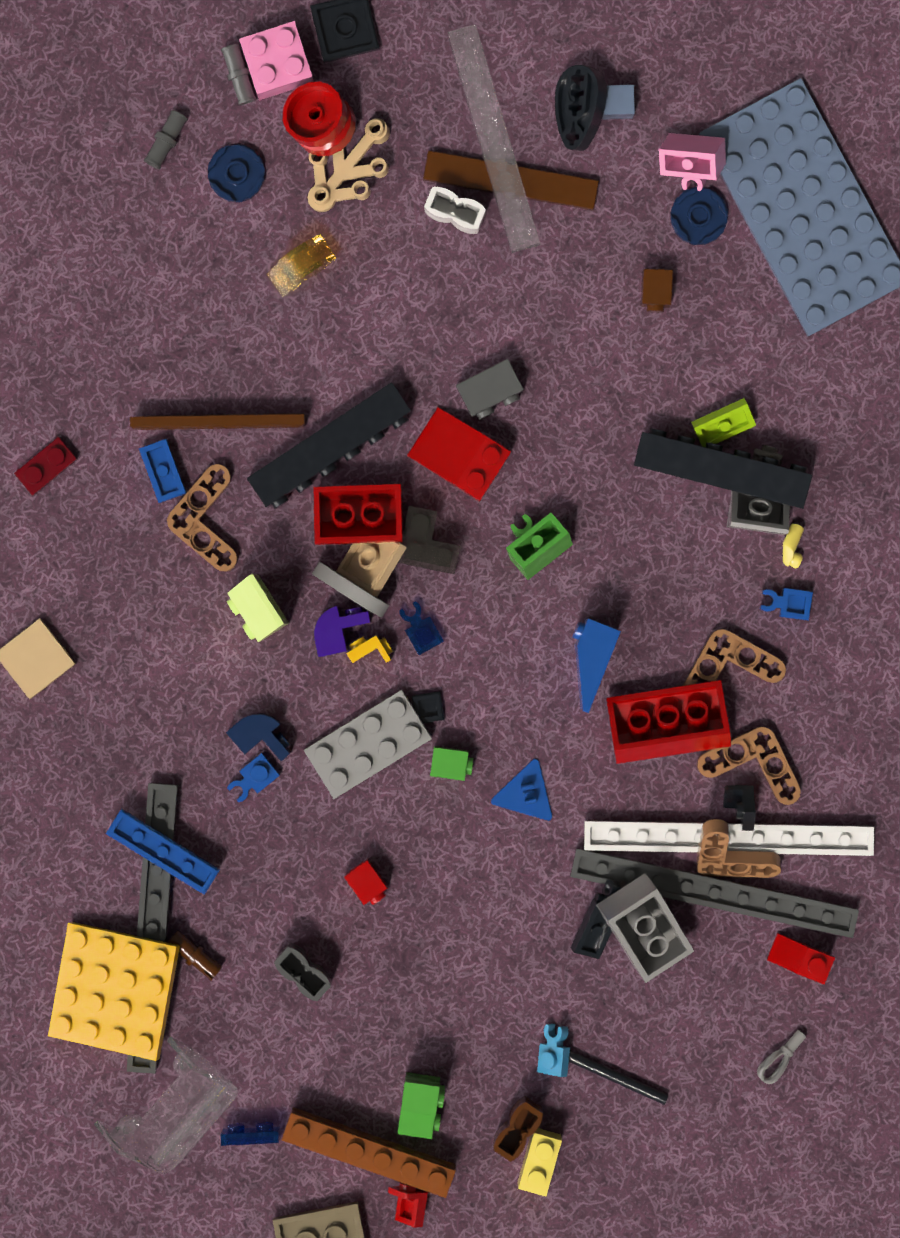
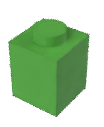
[430,746,473,781]

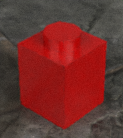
[344,858,388,905]

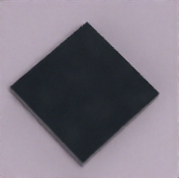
[310,0,380,63]

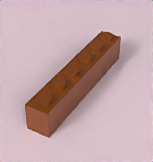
[282,1107,456,1198]

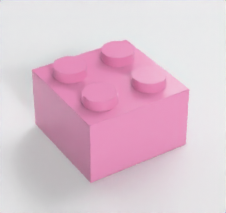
[239,21,314,100]

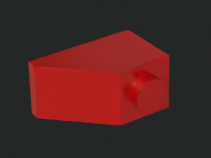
[767,933,835,985]

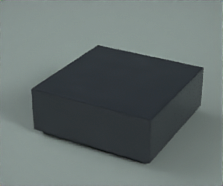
[412,691,444,723]

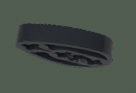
[555,65,607,151]

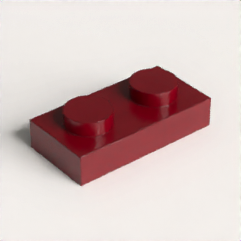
[14,437,78,496]

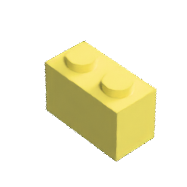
[518,1128,562,1196]

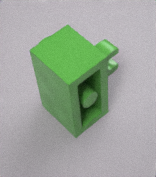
[506,513,573,580]

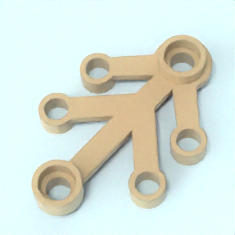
[308,118,390,212]

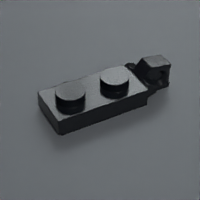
[570,879,621,959]

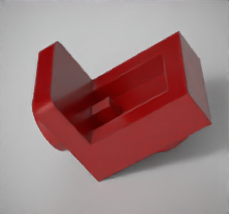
[388,1182,428,1228]

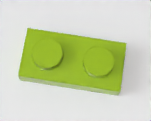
[691,398,756,447]

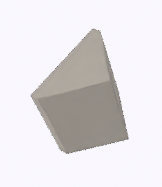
[726,491,790,535]

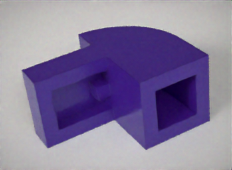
[314,606,371,657]

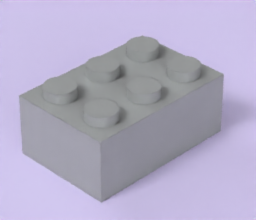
[596,873,694,983]

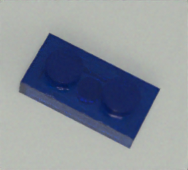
[220,1122,281,1146]

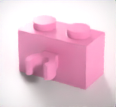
[659,133,726,191]

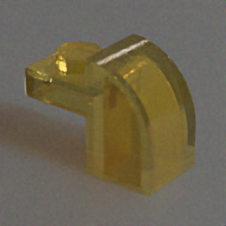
[267,235,337,297]

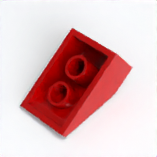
[407,407,511,502]

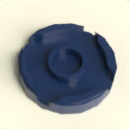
[208,144,265,203]
[670,187,728,245]

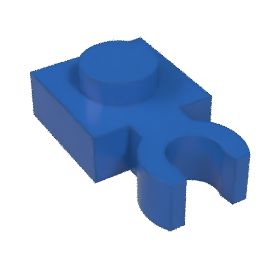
[760,588,813,621]
[227,753,280,802]

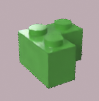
[398,1072,445,1139]

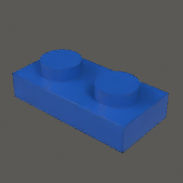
[139,439,186,503]

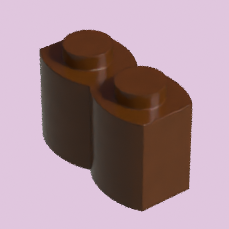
[493,1096,543,1162]

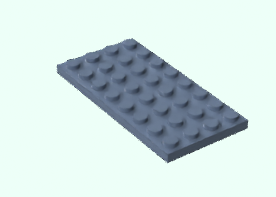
[699,78,900,337]

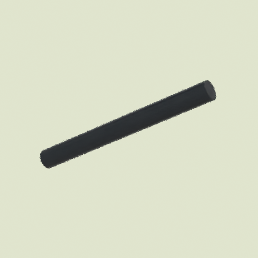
[569,1050,669,1105]

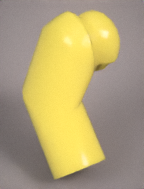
[782,524,804,568]

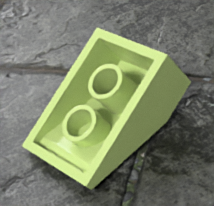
[227,574,289,642]

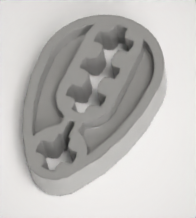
[312,561,390,618]

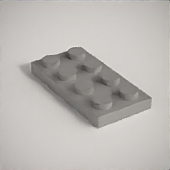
[304,690,432,799]

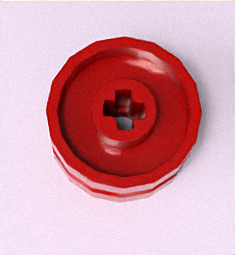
[282,81,356,156]

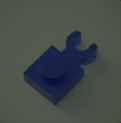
[399,601,444,655]

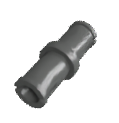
[221,44,256,105]
[144,110,188,170]

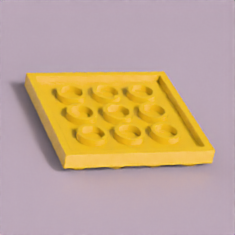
[48,922,180,1061]

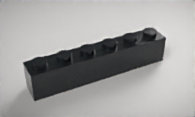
[247,382,411,509]
[634,428,813,509]

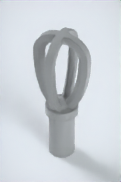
[757,1030,806,1084]

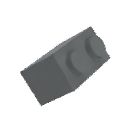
[456,359,523,420]

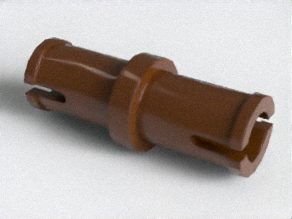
[167,930,222,981]

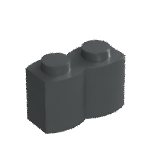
[274,943,332,1001]

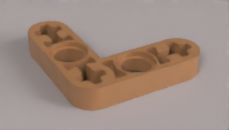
[167,464,238,572]
[682,629,786,686]
[697,726,801,805]
[697,819,781,878]

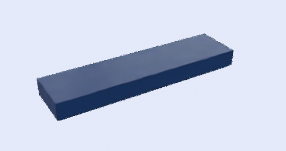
[106,809,220,895]

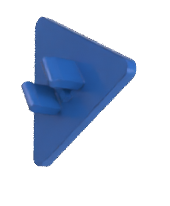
[491,759,552,821]

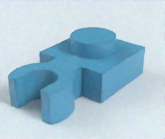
[537,1023,570,1077]

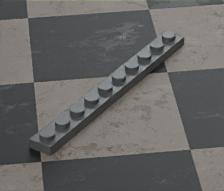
[127,783,178,1074]
[570,848,859,938]

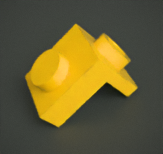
[346,635,393,663]

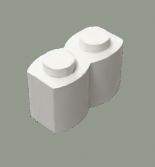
[424,187,486,234]

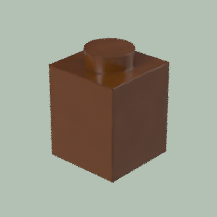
[640,269,673,313]

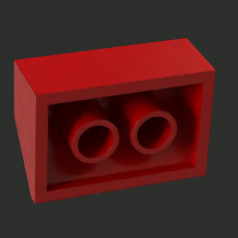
[313,484,403,545]

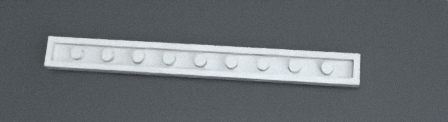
[584,820,874,856]

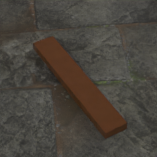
[423,151,599,211]
[130,414,306,430]

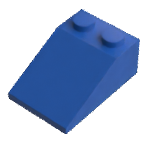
[572,618,621,713]

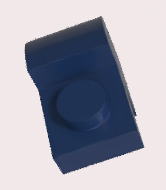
[226,713,291,761]

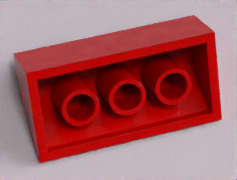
[606,680,731,764]

